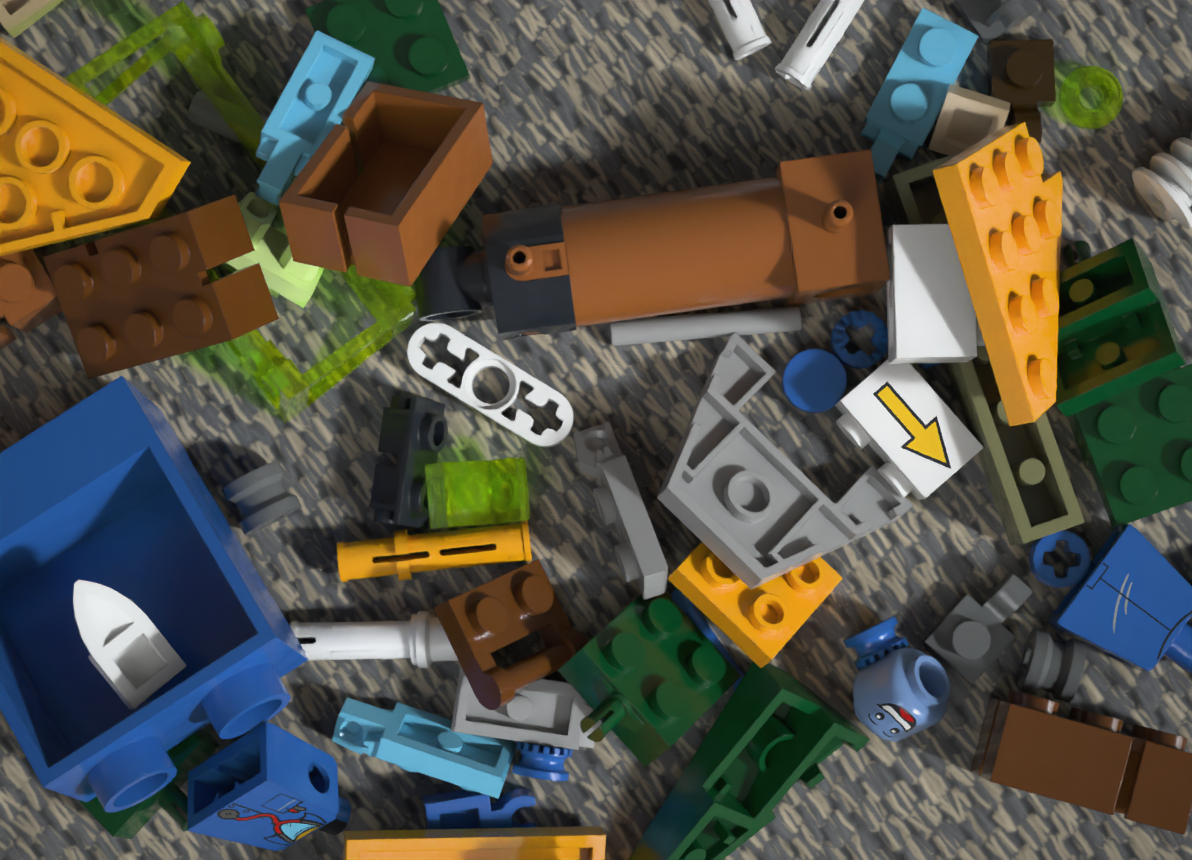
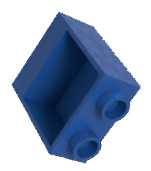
[0,376,309,813]

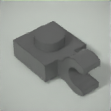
[923,573,1033,684]

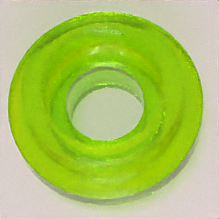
[1058,66,1123,130]

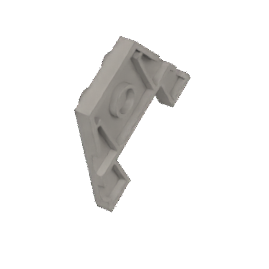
[657,332,913,590]

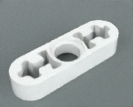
[407,323,574,447]

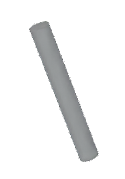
[610,305,801,346]

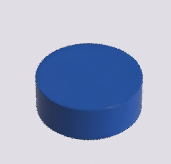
[782,349,847,414]

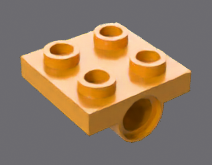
[667,542,843,668]

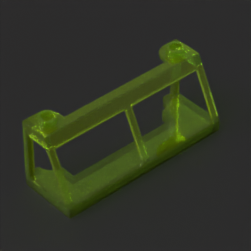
[64,1,417,423]

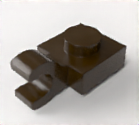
[987,39,1056,143]

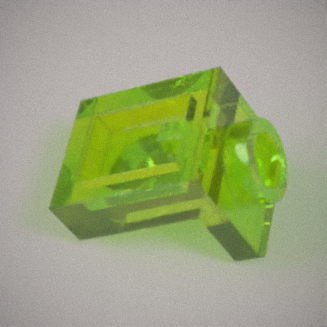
[425,457,530,529]

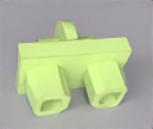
[222,192,324,308]

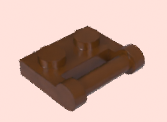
[434,559,588,710]

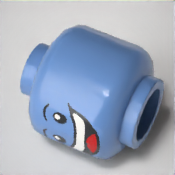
[853,647,950,742]

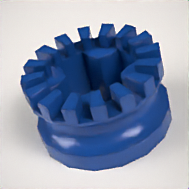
[830,310,888,369]
[1028,530,1091,588]
[843,616,909,670]
[512,741,573,781]

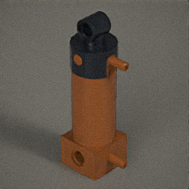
[414,149,890,341]

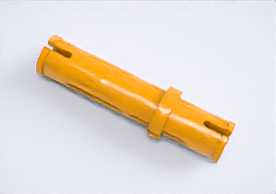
[337,521,532,582]

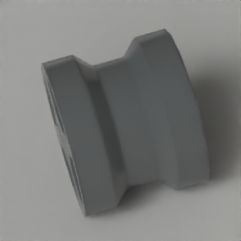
[221,461,302,536]
[1017,628,1087,703]

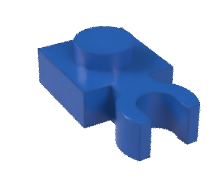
[422,788,537,829]

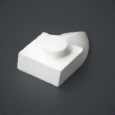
[73,580,187,709]

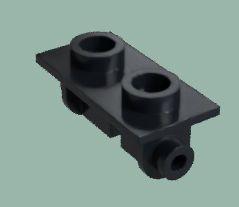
[369,396,448,529]

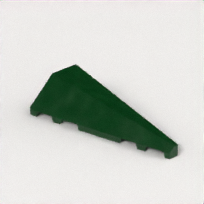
[628,662,870,860]

